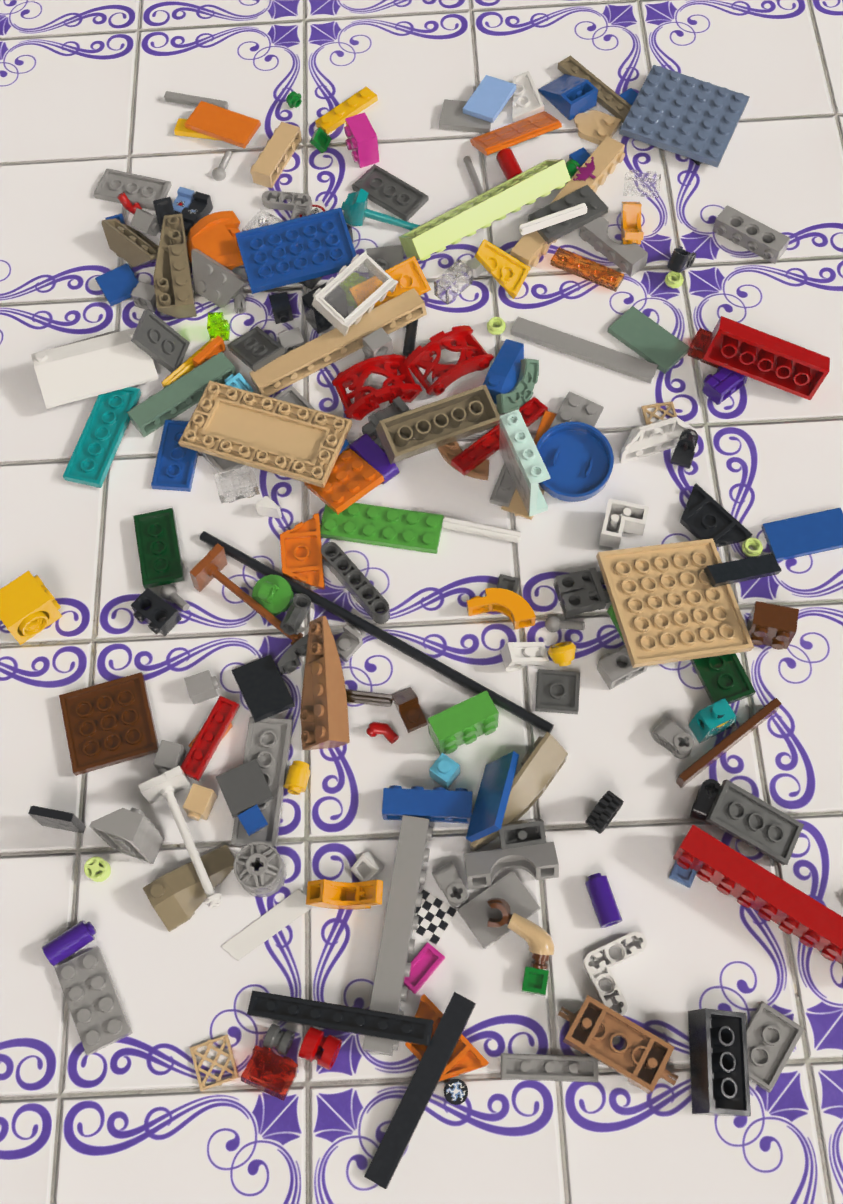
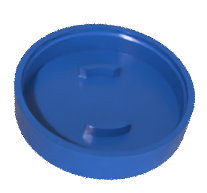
[536,422,614,502]

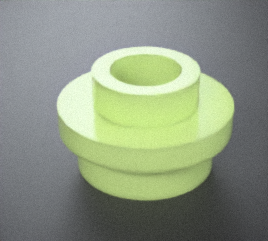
[665,271,684,288]
[487,317,506,335]
[742,538,763,557]

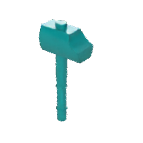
[341,188,420,231]

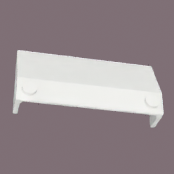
[31,328,159,408]

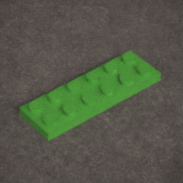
[320,503,444,554]

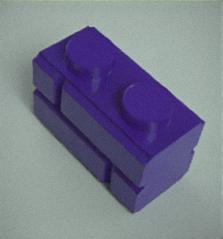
[702,366,748,405]

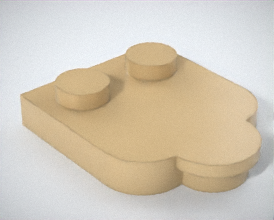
[574,110,621,145]

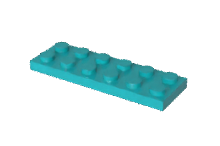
[63,387,141,488]

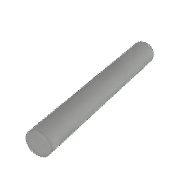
[463,156,484,195]

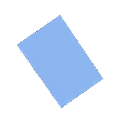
[462,75,516,123]

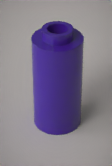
[585,873,623,928]
[42,920,96,966]

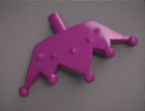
[573,157,596,181]

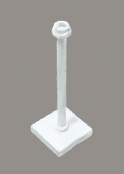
[138,766,222,908]

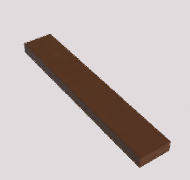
[676,698,782,788]

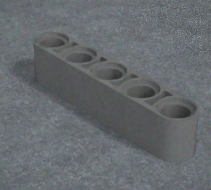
[321,542,390,624]

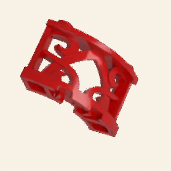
[403,325,494,396]
[332,354,423,421]

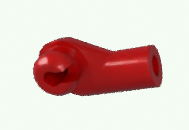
[117,192,142,215]
[366,722,399,744]

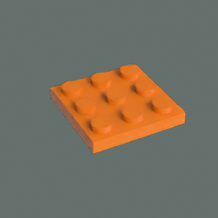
[304,448,385,514]

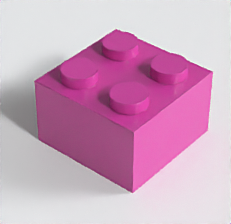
[344,112,379,168]

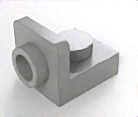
[335,625,363,662]

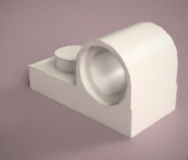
[500,642,549,672]

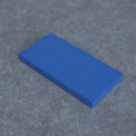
[151,420,199,492]
[762,507,843,562]
[466,751,519,842]

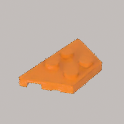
[280,513,325,590]
[405,994,489,1082]

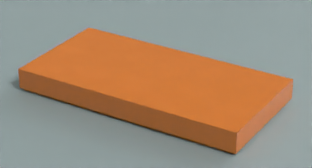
[184,101,261,149]

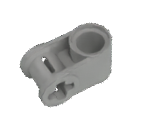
[651,717,694,759]
[432,861,468,908]

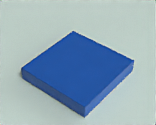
[95,263,139,306]

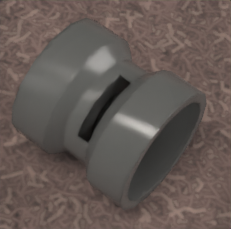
[263,1024,295,1056]

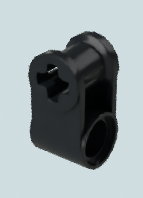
[667,246,696,273]
[671,429,698,469]
[690,779,721,826]

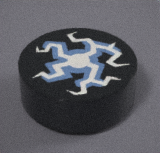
[444,1079,468,1105]

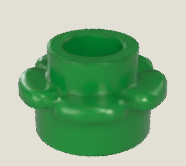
[286,91,302,108]

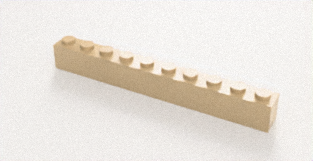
[510,136,625,271]
[249,288,427,396]

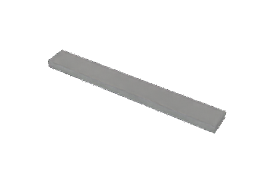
[511,317,658,383]

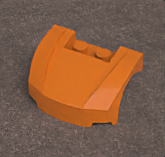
[187,211,244,271]

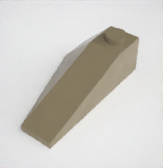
[143,845,235,932]

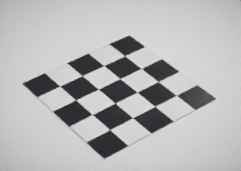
[413,890,457,944]

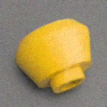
[547,641,576,667]

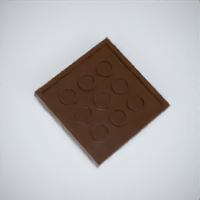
[59,672,159,776]

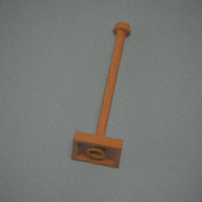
[190,543,303,645]

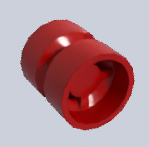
[299,1027,342,1070]

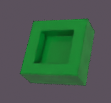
[310,127,332,153]
[522,966,549,996]

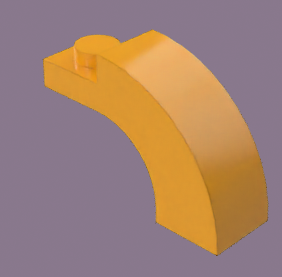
[621,202,644,244]
[467,588,536,630]
[306,879,383,909]

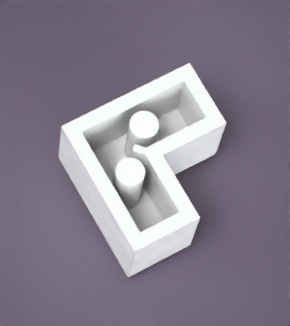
[599,499,649,549]

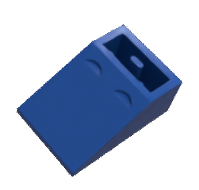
[538,74,598,121]

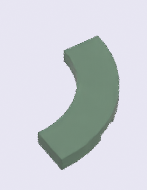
[496,358,539,414]

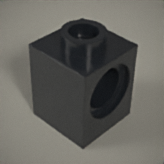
[269,291,293,324]

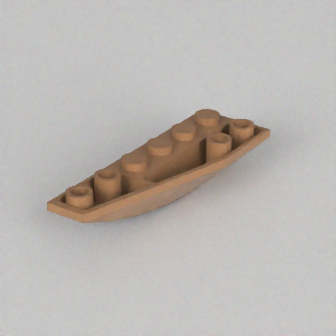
[300,616,350,750]

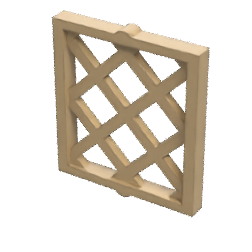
[641,401,677,425]
[190,1035,239,1091]

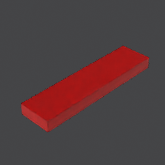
[180,696,240,781]

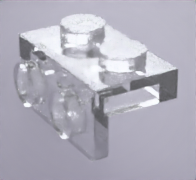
[623,170,661,198]

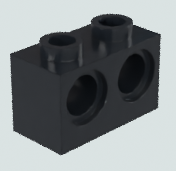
[131,588,182,636]

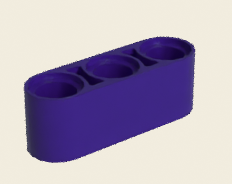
[349,434,399,484]

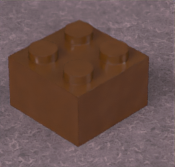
[746,601,799,650]

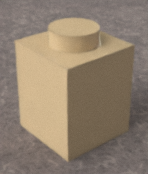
[183,783,217,821]

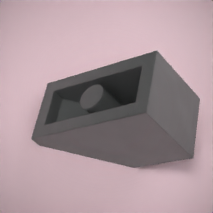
[499,818,547,850]

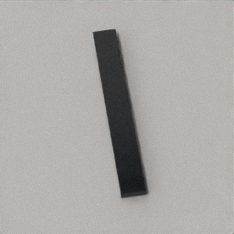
[247,990,434,1046]
[364,992,476,1189]

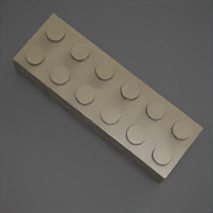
[375,384,500,464]

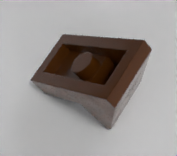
[392,687,428,733]

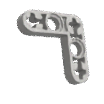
[262,190,312,220]

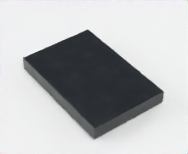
[231,655,295,723]

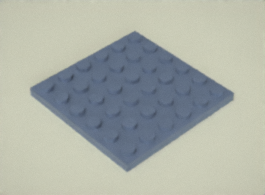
[619,65,750,168]

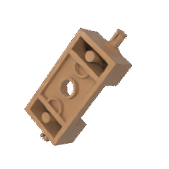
[558,995,679,1094]

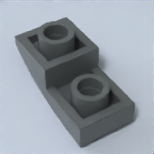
[277,634,308,675]

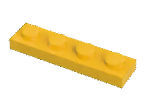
[315,86,378,134]

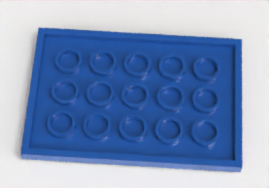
[235,208,360,294]

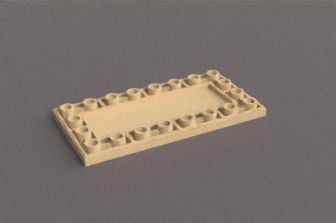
[178,381,353,488]

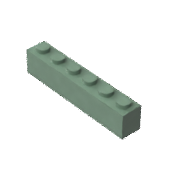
[127,352,237,437]

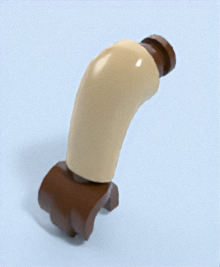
[487,898,554,969]

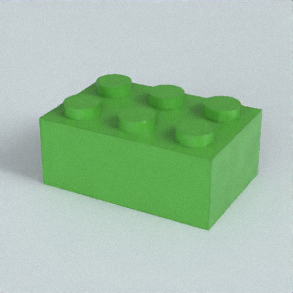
[428,690,499,755]

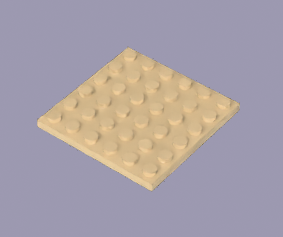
[596,538,754,668]

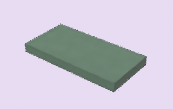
[608,306,690,374]

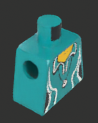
[688,698,736,744]

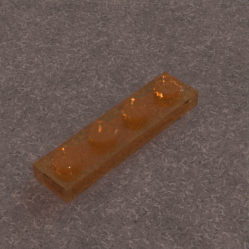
[550,247,625,292]

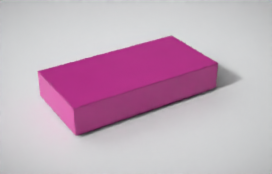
[404,942,445,995]

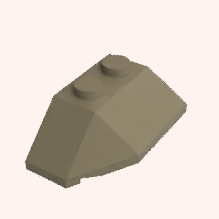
[101,218,159,267]

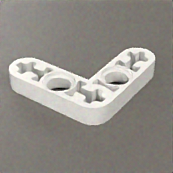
[583,931,647,1016]

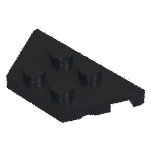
[680,483,753,548]

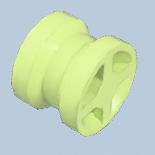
[84,857,111,882]

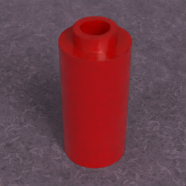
[496,148,522,180]

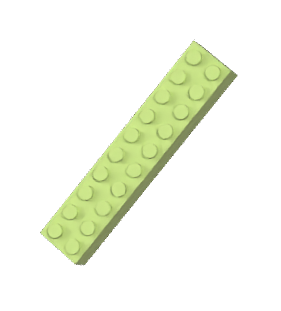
[399,159,571,261]

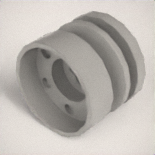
[234,841,287,898]

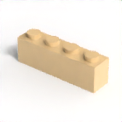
[250,122,302,188]

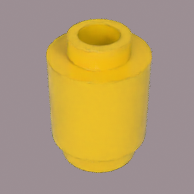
[284,761,310,795]

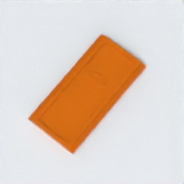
[470,111,562,156]

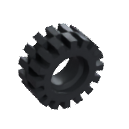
[586,791,624,834]

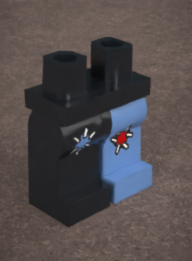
[173,187,213,236]

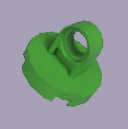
[252,574,294,616]

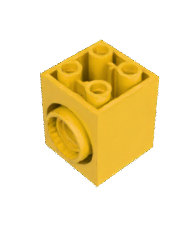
[0,570,62,645]

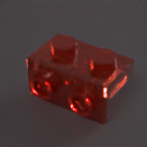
[241,1045,298,1101]

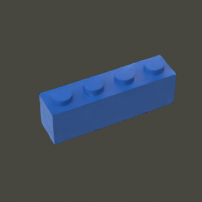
[382,785,473,823]

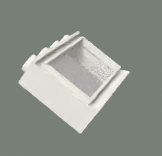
[312,251,398,336]

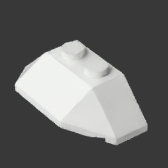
[619,417,696,464]

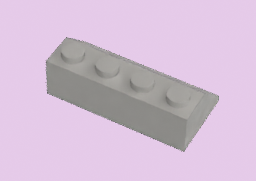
[89,808,164,864]

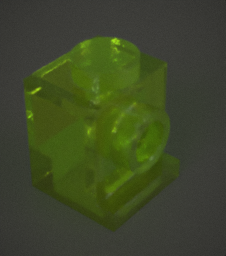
[207,312,230,341]

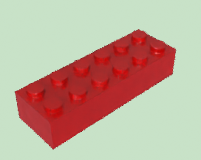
[703,316,830,400]

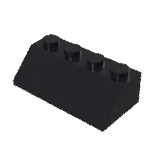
[688,1008,751,1117]

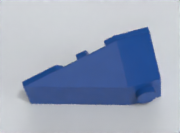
[483,339,524,404]

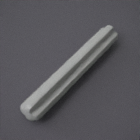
[164,91,228,109]

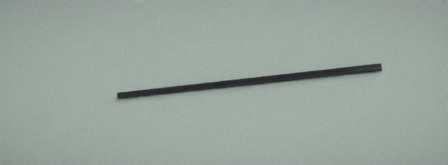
[200,531,554,733]

